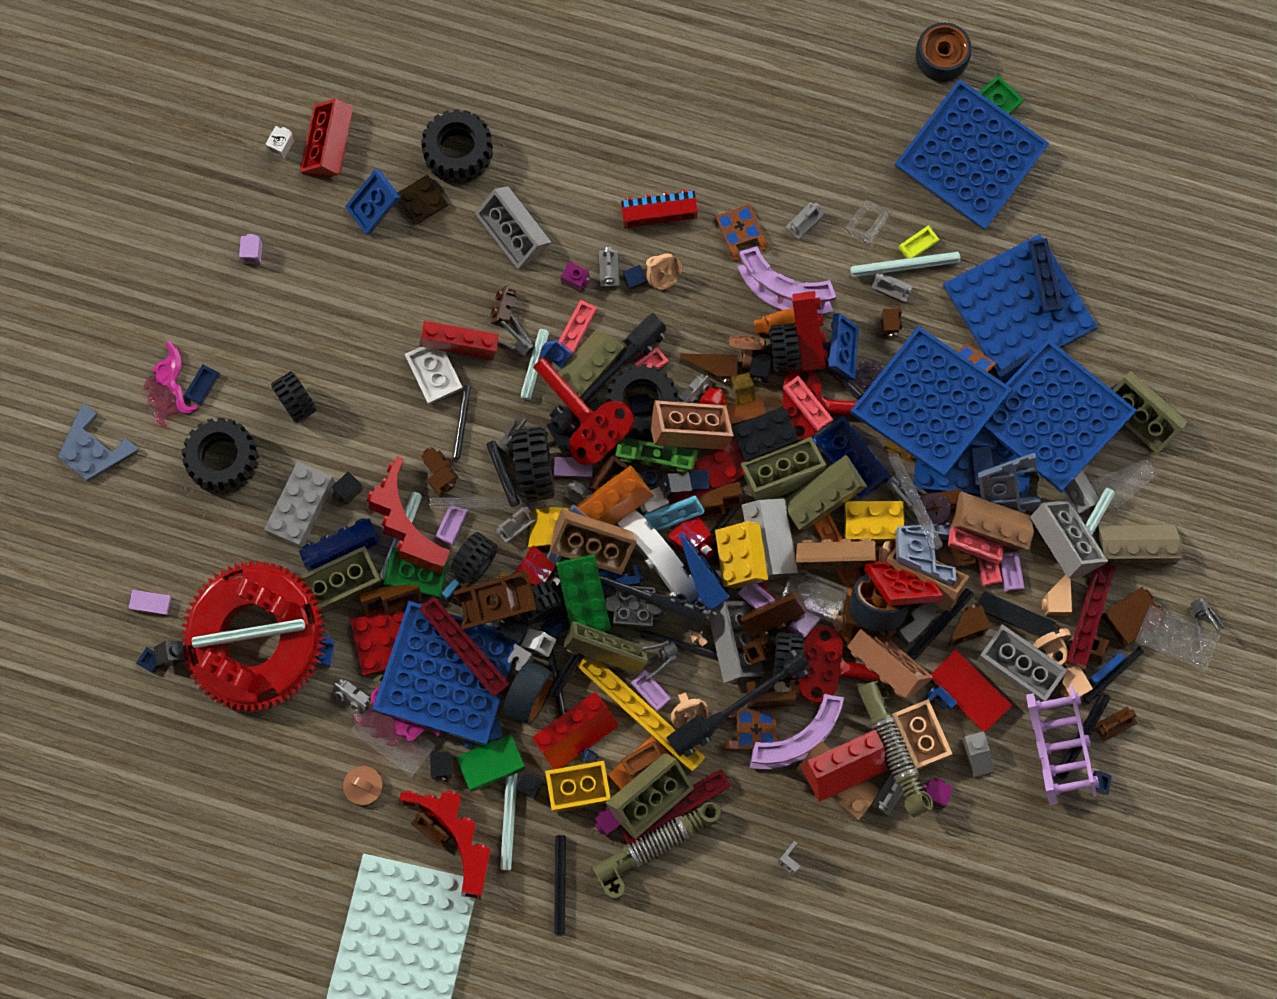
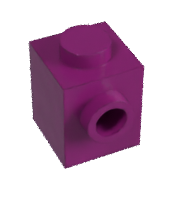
[560,261,591,292]
[921,778,953,808]
[594,807,622,836]

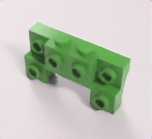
[616,437,698,472]

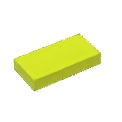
[898,225,940,258]

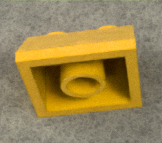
[528,507,569,550]

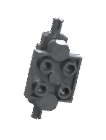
[605,586,666,627]

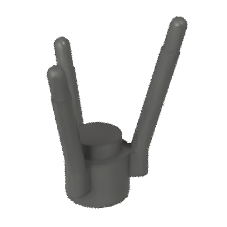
[498,314,534,357]
[498,418,527,456]
[886,475,927,522]
[1189,597,1224,648]
[641,640,679,681]

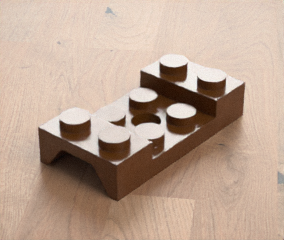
[922,489,976,567]
[453,572,536,629]

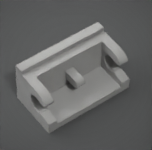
[508,644,535,672]

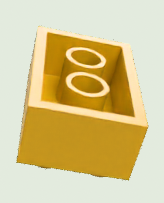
[843,501,904,544]
[715,521,768,589]
[545,761,611,813]

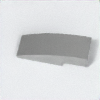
[898,602,939,647]

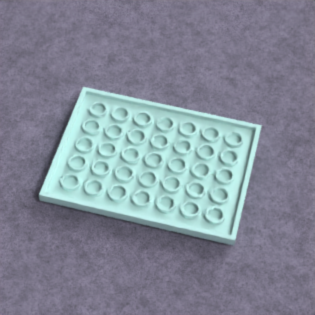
[326,854,475,999]

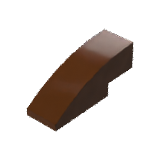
[698,482,744,519]
[358,585,423,617]

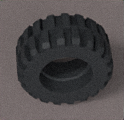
[421,109,493,184]
[606,364,679,440]
[182,417,259,494]
[512,426,555,503]

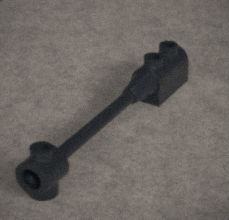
[549,313,666,433]
[556,556,709,633]
[666,649,811,758]

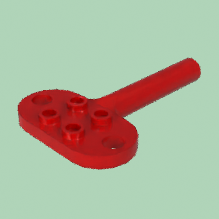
[533,358,634,465]
[782,368,857,442]
[798,626,880,703]

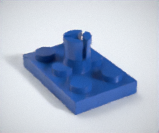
[345,169,400,235]
[823,313,859,380]

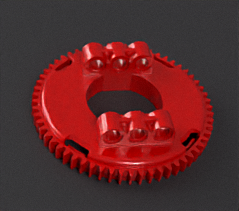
[180,561,327,711]

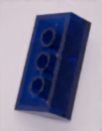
[813,416,892,499]
[299,518,381,572]

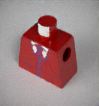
[668,516,714,559]
[514,545,561,587]

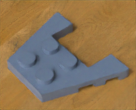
[58,403,140,482]
[978,453,1041,512]
[895,522,956,586]

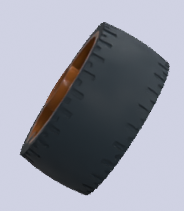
[916,22,972,82]
[849,574,910,632]
[503,662,554,725]

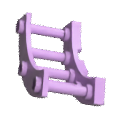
[738,246,836,315]
[1026,685,1099,805]
[750,694,844,770]

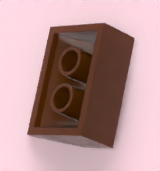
[740,590,808,638]

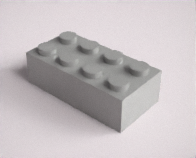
[264,461,335,550]

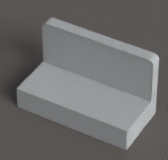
[1063,471,1099,515]
[778,841,800,876]

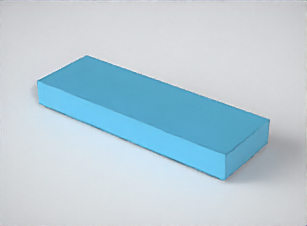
[644,495,704,531]

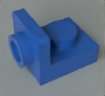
[540,339,573,368]
[616,565,643,587]
[315,635,335,667]
[925,686,957,711]

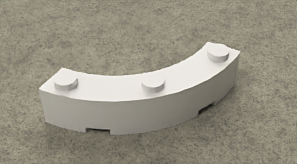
[617,510,699,602]

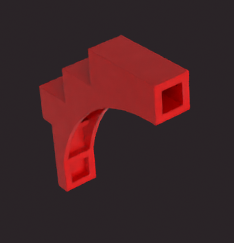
[366,456,450,574]
[399,791,491,900]

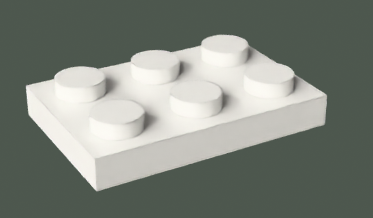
[405,347,463,405]

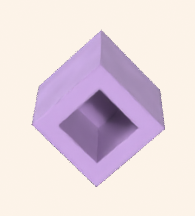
[239,234,262,264]

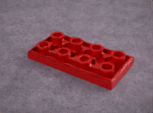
[930,650,1012,733]

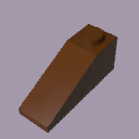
[680,353,737,384]

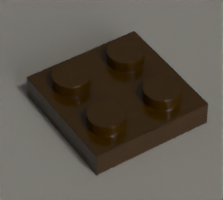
[397,174,448,225]

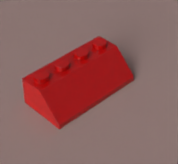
[300,98,353,178]
[531,691,619,770]
[801,730,887,802]

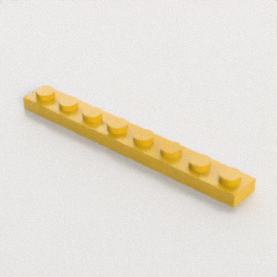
[577,657,706,772]

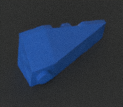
[680,531,729,610]

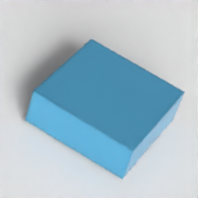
[442,579,461,601]

